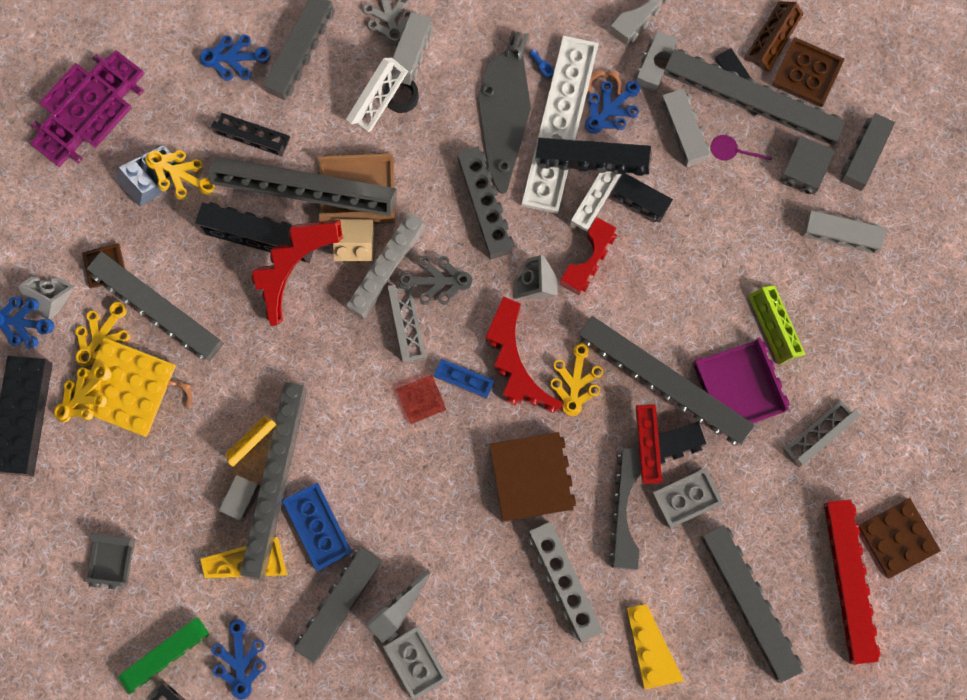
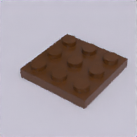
[771,37,845,108]
[859,498,941,579]

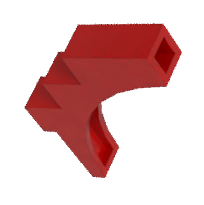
[251,220,343,326]
[485,296,563,413]

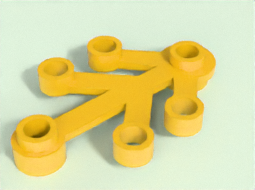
[145,150,215,200]
[75,302,130,367]
[550,343,603,416]
[54,365,112,422]

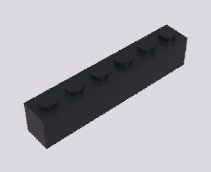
[535,138,652,176]

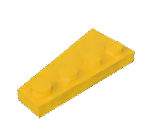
[200,537,288,579]
[626,604,684,689]

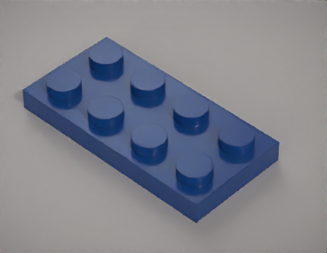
[282,482,353,572]

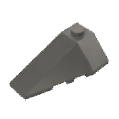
[365,570,431,643]

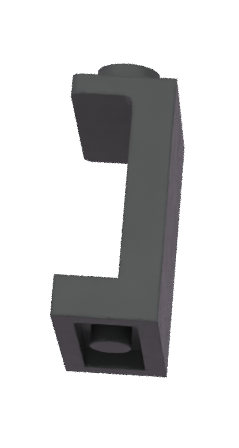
[780,136,835,195]
[83,533,135,590]

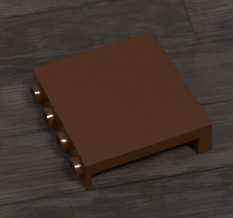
[490,432,576,523]

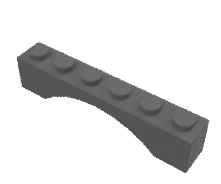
[609,448,641,570]

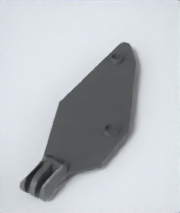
[478,30,531,194]

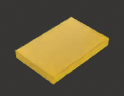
[224,414,276,466]

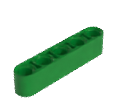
[117,617,210,695]

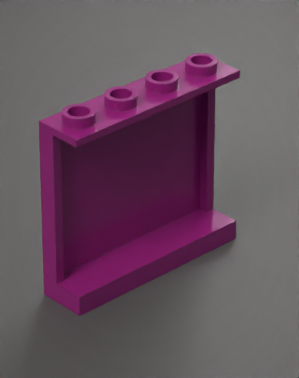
[692,337,790,435]

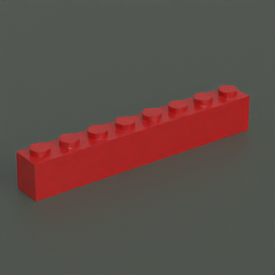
[824,499,881,665]

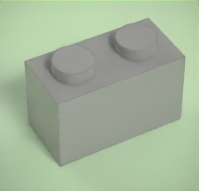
[219,475,261,522]

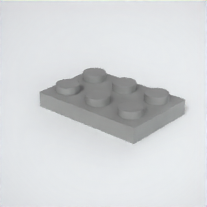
[652,468,723,529]
[384,626,449,700]

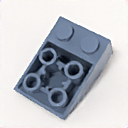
[116,145,186,207]

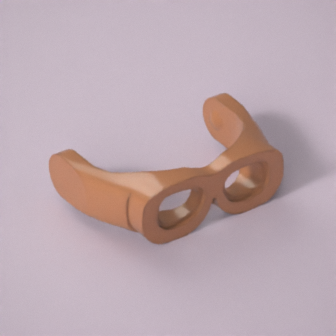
[588,71,621,95]
[167,381,192,409]

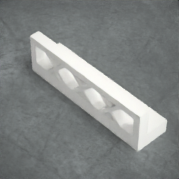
[346,58,408,132]
[570,171,621,232]

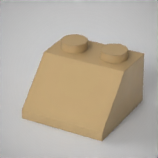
[333,219,374,261]

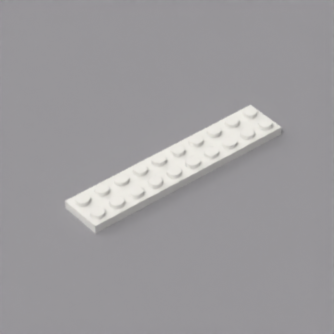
[522,35,599,214]

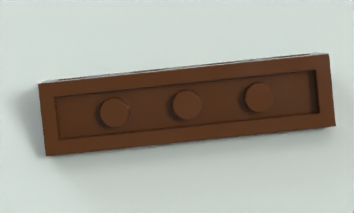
[744,1,804,71]

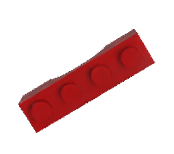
[560,217,617,295]

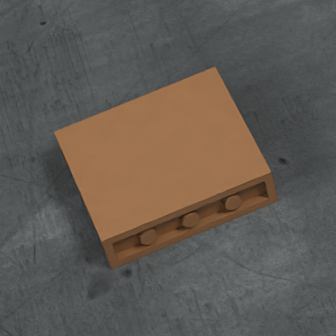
[318,152,396,224]

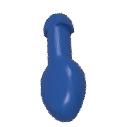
[529,49,554,78]

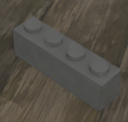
[841,113,896,191]

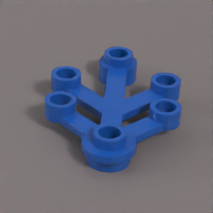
[200,35,271,81]
[585,81,640,134]
[0,296,55,348]
[212,619,267,700]

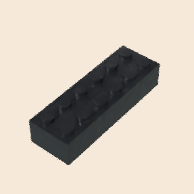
[195,202,314,263]
[0,356,53,477]

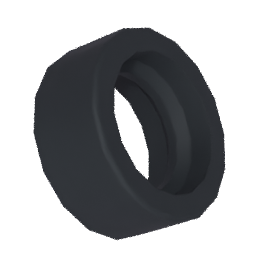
[384,80,419,113]

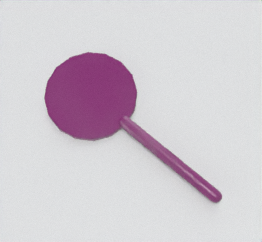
[711,135,772,161]

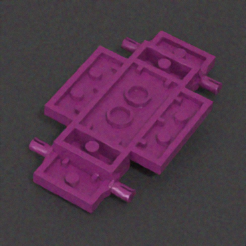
[30,50,145,168]

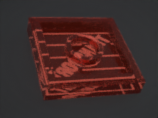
[397,375,446,425]

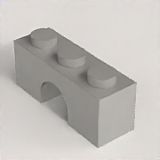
[634,31,678,93]

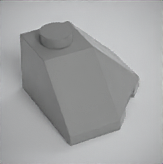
[514,255,557,299]
[19,277,75,319]

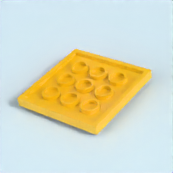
[75,338,176,437]

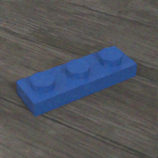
[434,359,494,399]

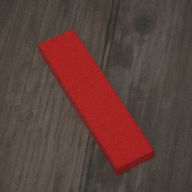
[635,404,662,484]

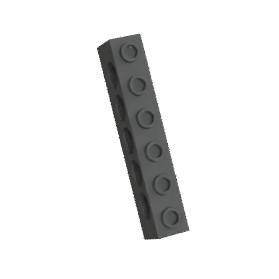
[457,146,515,260]

